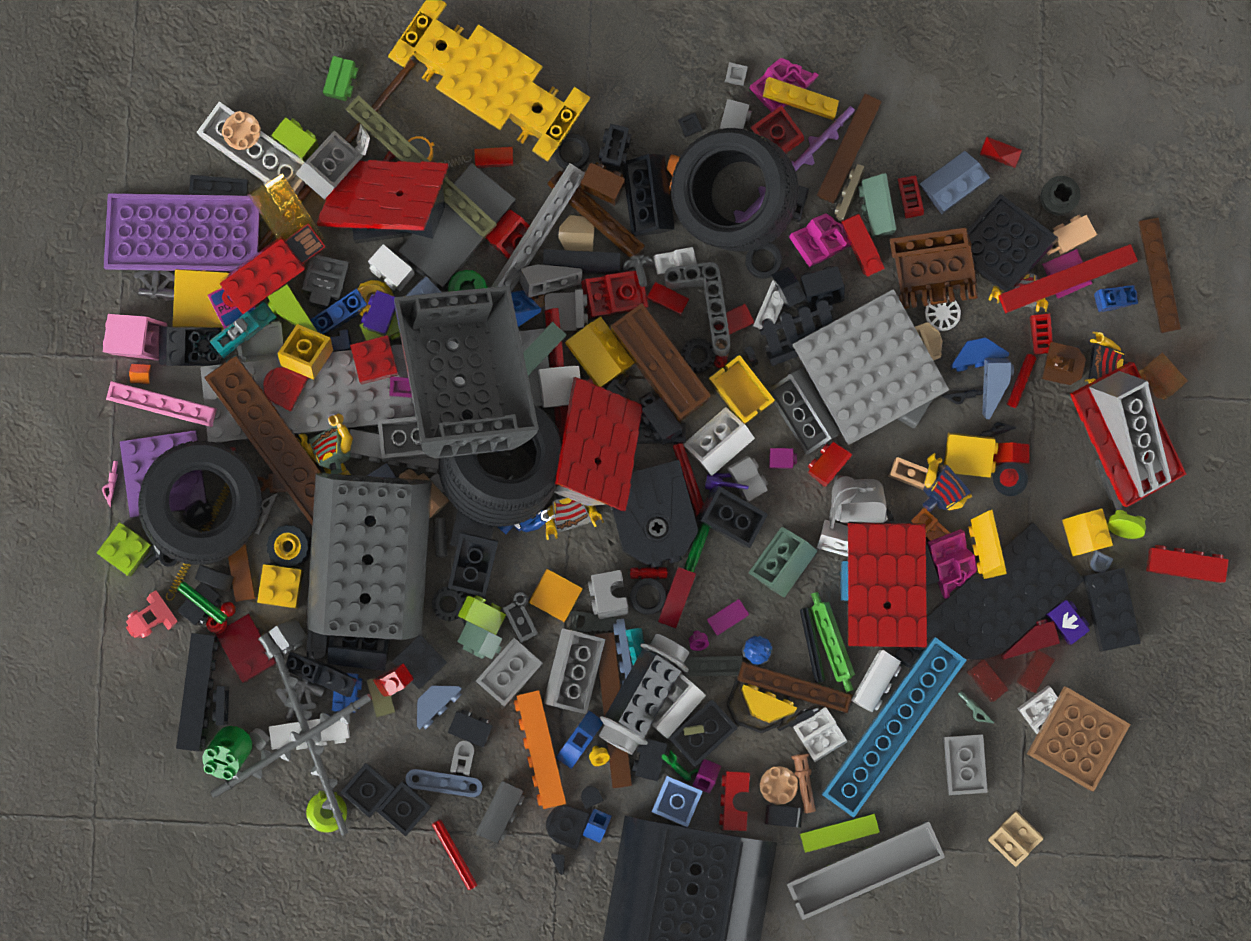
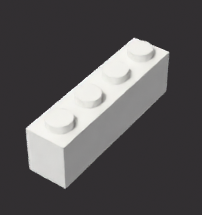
[269,719,350,750]

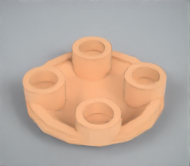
[222,111,261,150]
[760,766,798,805]

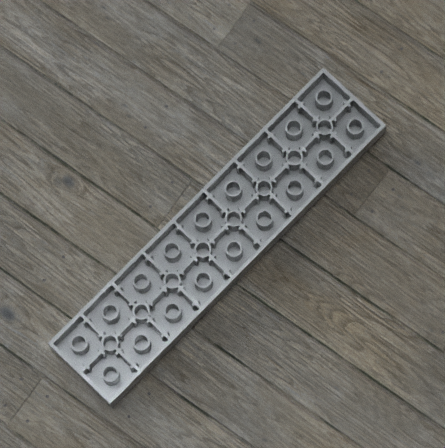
[200,329,549,444]

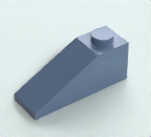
[982,358,1014,419]

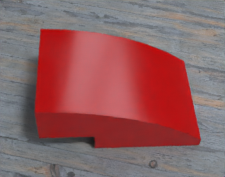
[581,271,649,319]

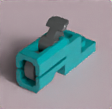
[210,302,277,358]

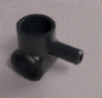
[142,544,179,568]

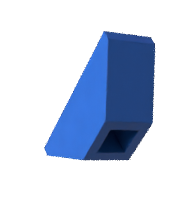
[1094,285,1138,312]
[311,289,367,335]
[950,338,1009,372]
[556,711,603,769]

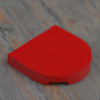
[263,367,309,412]

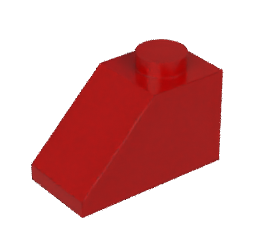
[373,663,413,696]

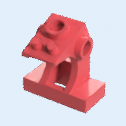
[126,590,178,638]

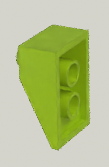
[267,285,317,332]

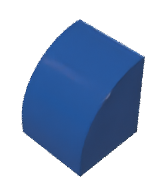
[582,809,612,843]

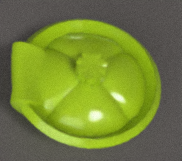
[306,790,347,833]

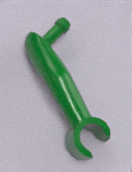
[662,750,698,781]

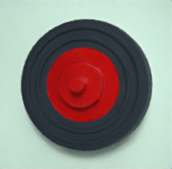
[993,462,1028,496]

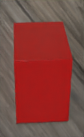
[993,442,1029,464]

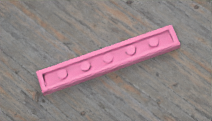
[106,381,217,427]

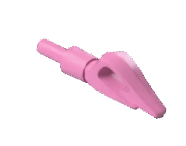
[102,461,118,507]

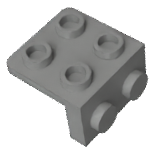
[545,289,588,331]

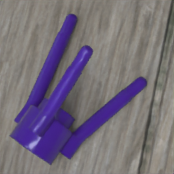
[705,473,749,491]

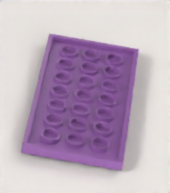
[104,194,261,272]

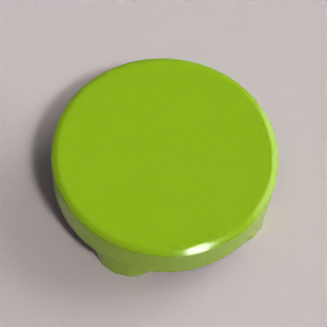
[1107,510,1146,539]

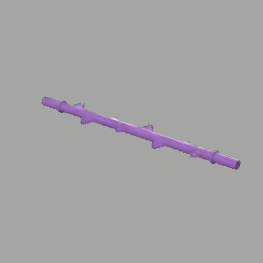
[734,106,855,223]

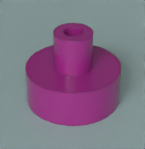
[689,630,709,651]

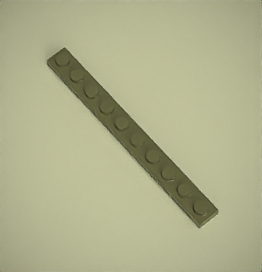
[346,95,497,239]

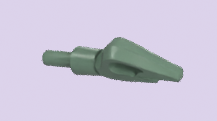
[958,691,995,724]

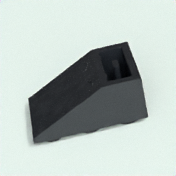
[159,326,222,366]

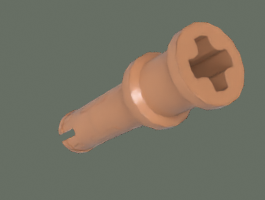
[791,753,816,813]

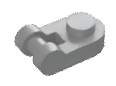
[450,740,474,777]

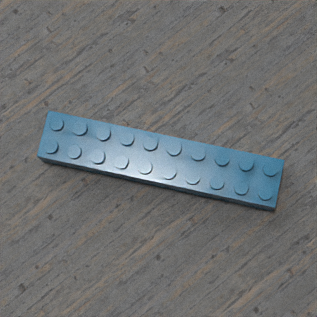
[821,637,966,817]

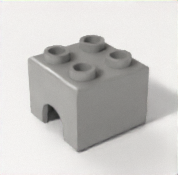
[588,570,628,619]

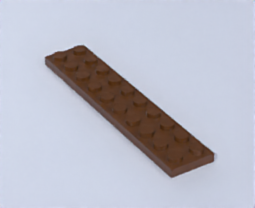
[204,355,322,525]

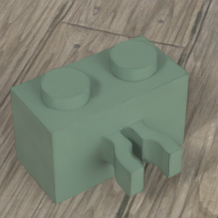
[457,621,502,659]

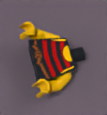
[1085,331,1134,383]

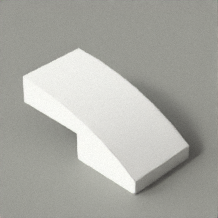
[653,247,697,275]

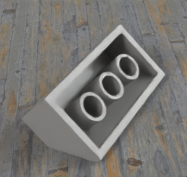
[543,628,605,714]

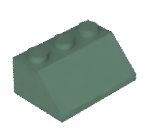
[858,173,896,239]
[749,527,817,598]

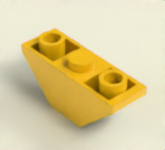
[741,684,797,723]

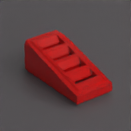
[898,175,924,218]
[1029,314,1052,355]

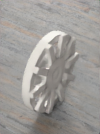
[925,296,961,331]

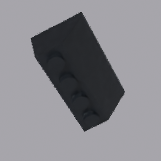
[623,154,675,237]

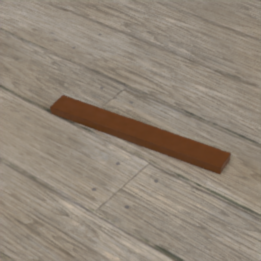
[595,632,632,788]

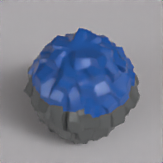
[742,635,773,667]

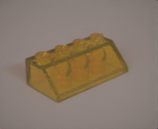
[248,174,324,240]

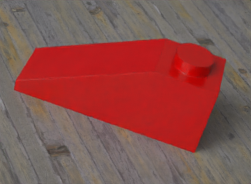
[841,213,885,277]

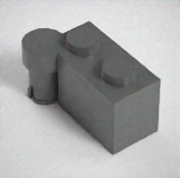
[503,592,538,643]
[258,618,308,660]

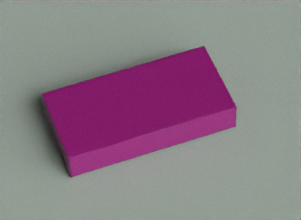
[707,599,749,636]

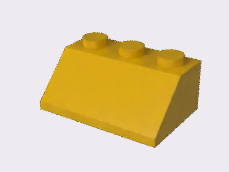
[565,317,635,387]
[968,510,1007,579]

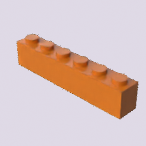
[514,690,566,809]

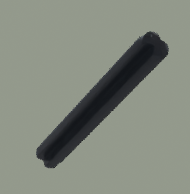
[800,607,825,683]

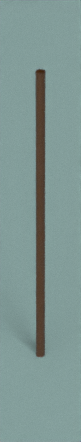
[258,60,416,252]

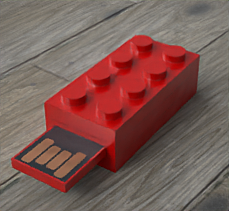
[219,224,326,314]

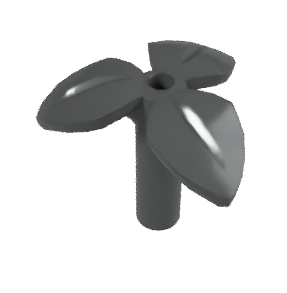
[622,254,655,287]

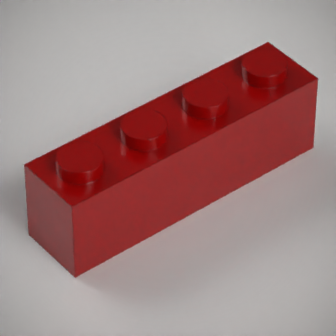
[1146,545,1229,583]

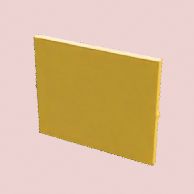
[173,270,229,331]

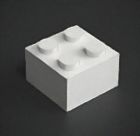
[368,244,415,291]

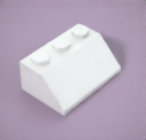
[684,407,755,476]
[851,650,901,712]
[652,673,706,739]

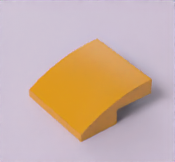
[528,569,583,622]

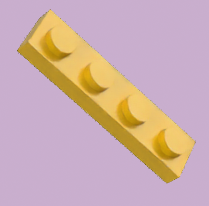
[763,77,839,120]

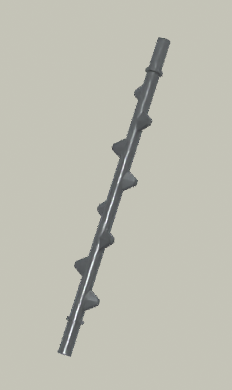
[275,653,349,836]
[210,693,372,798]

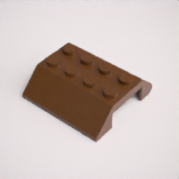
[890,227,978,309]

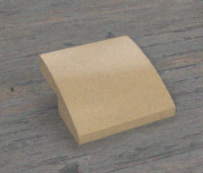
[988,811,1044,867]

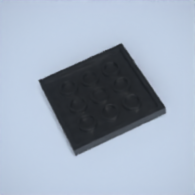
[967,194,1059,293]

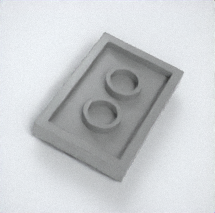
[476,638,543,707]
[944,734,988,795]

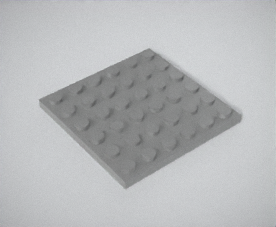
[793,289,949,445]

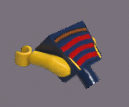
[923,453,972,512]

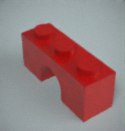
[719,771,750,831]

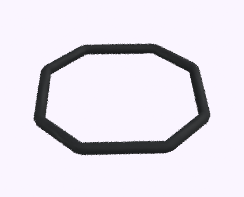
[727,677,790,733]

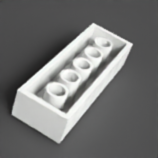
[197,102,306,201]

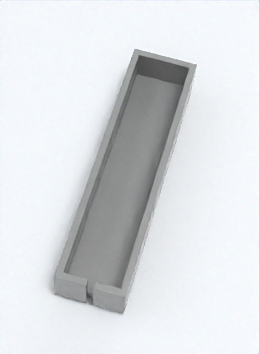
[786,821,945,920]

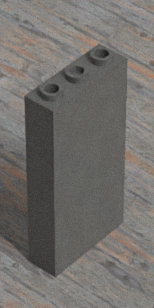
[399,163,516,290]

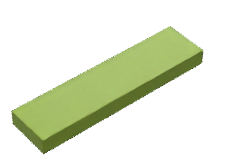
[800,814,880,853]

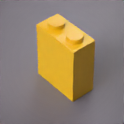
[944,432,998,478]

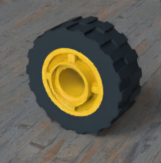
[266,525,311,568]

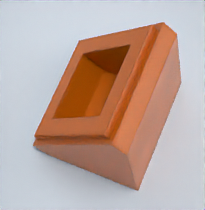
[129,364,151,384]

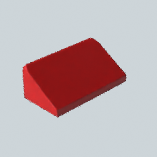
[474,147,514,168]
[647,282,689,316]
[714,304,754,335]

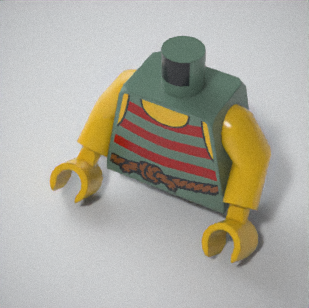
[297,414,353,474]

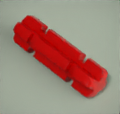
[630,567,668,579]

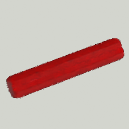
[1007,354,1036,408]

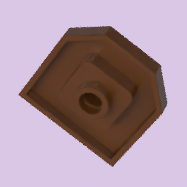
[1042,342,1086,385]

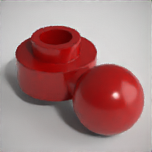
[206,602,236,634]

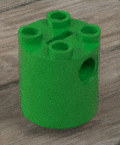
[202,726,253,780]

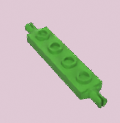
[810,592,855,692]

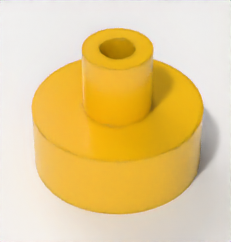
[589,746,610,766]

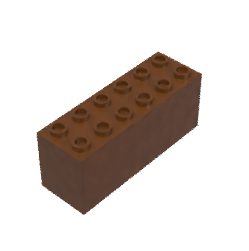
[611,303,711,423]

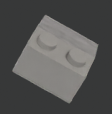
[296,131,363,200]

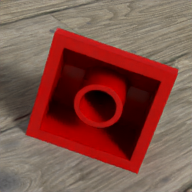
[485,209,530,260]
[807,442,852,487]

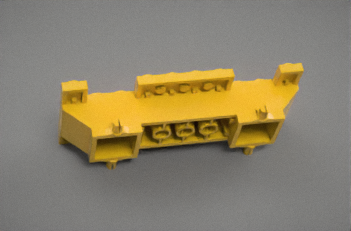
[388,0,590,161]

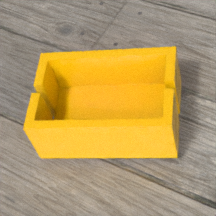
[708,355,775,424]

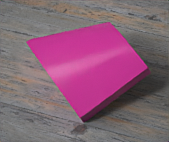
[749,58,819,112]
[789,213,851,267]
[927,529,977,599]

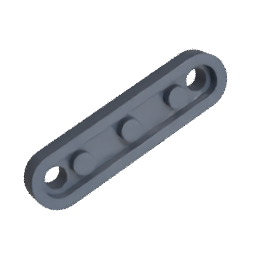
[613,618,632,684]
[406,769,483,797]

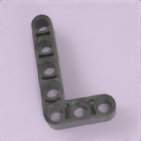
[664,262,730,357]

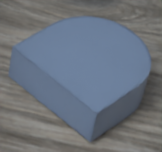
[1090,550,1113,573]

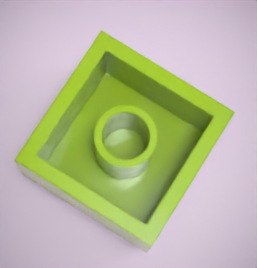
[271,117,319,162]
[97,522,152,577]

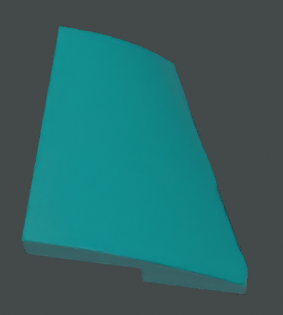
[625,628,645,665]

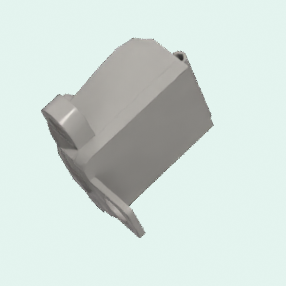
[829,475,888,529]

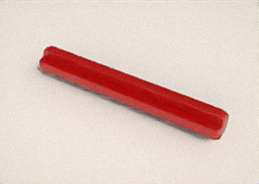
[673,443,703,516]
[432,820,477,890]

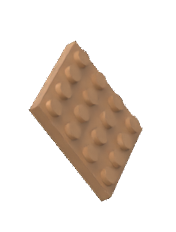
[1027,686,1131,792]

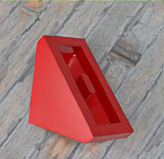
[980,137,1022,168]

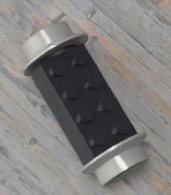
[599,634,689,755]

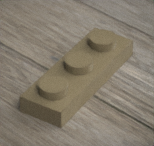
[835,164,865,222]

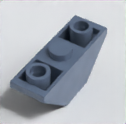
[417,686,462,730]

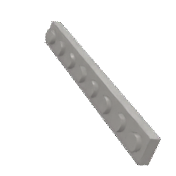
[491,163,585,292]

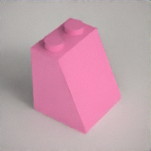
[103,314,167,361]

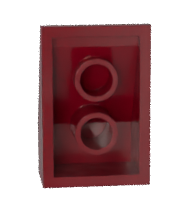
[216,613,277,683]

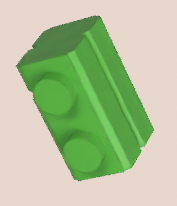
[323,56,358,101]

